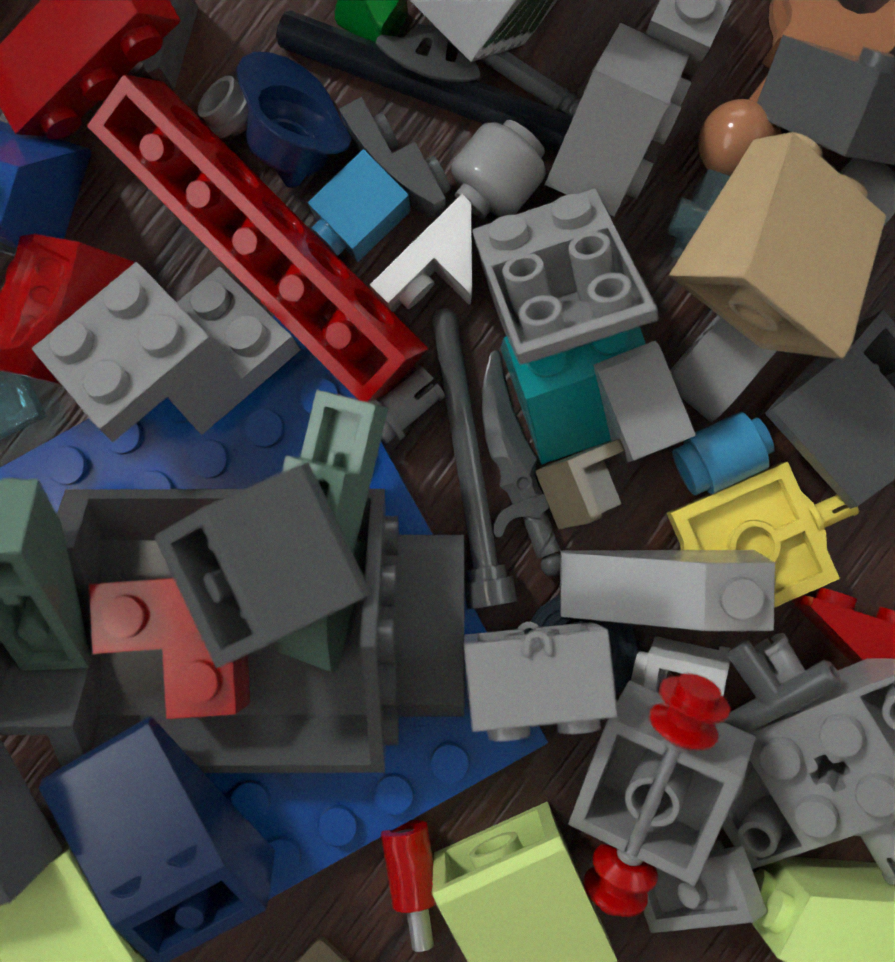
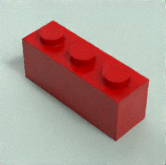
[0,0,181,139]

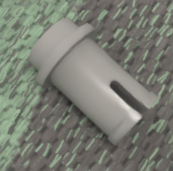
[369,366,445,444]

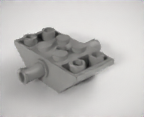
[722,633,895,885]

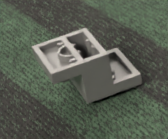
[31,262,300,442]

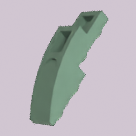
[274,390,388,672]

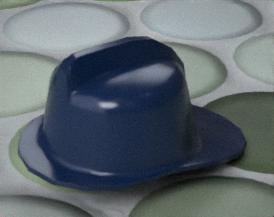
[236,52,351,188]

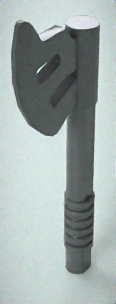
[376,21,581,119]

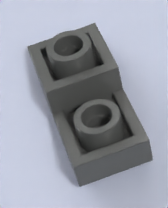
[339,97,451,220]

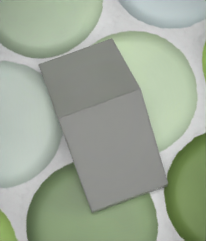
[594,341,696,466]

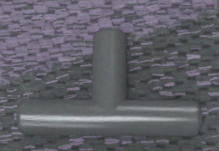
[724,640,840,733]

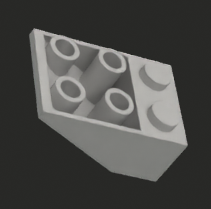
[471,188,658,365]

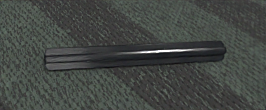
[276,10,572,151]

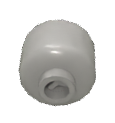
[451,120,546,219]

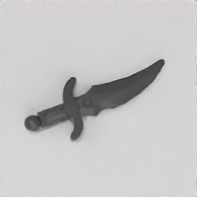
[482,350,560,577]

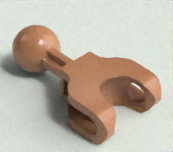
[698,0,895,182]

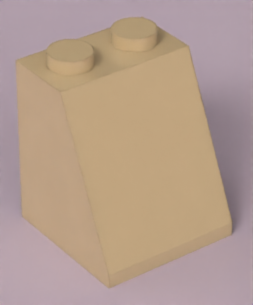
[668,132,886,359]

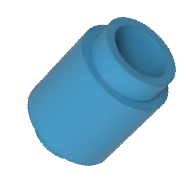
[672,411,774,495]

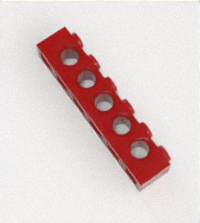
[87,75,429,402]

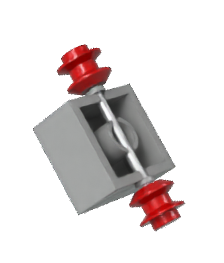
[568,673,756,917]

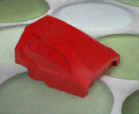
[0,234,135,385]

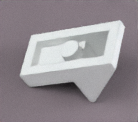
[370,194,472,312]

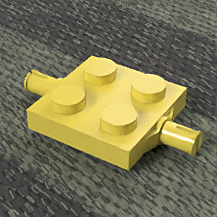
[667,462,859,608]

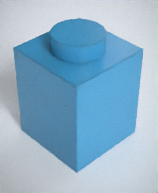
[308,149,411,263]

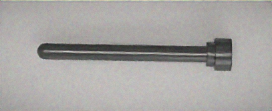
[432,308,517,609]

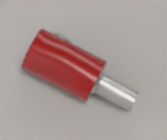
[381,820,436,952]

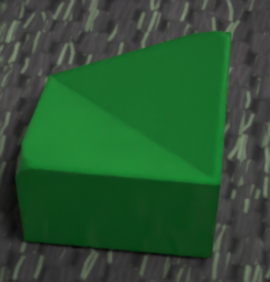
[335,0,408,42]

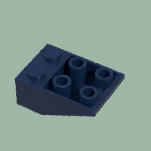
[39,716,275,962]

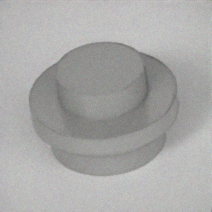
[198,75,249,138]

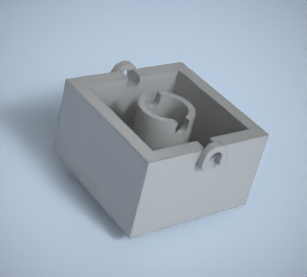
[464,621,617,741]

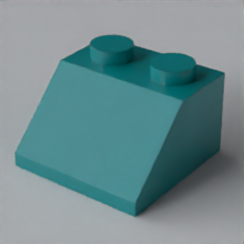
[500,326,646,465]

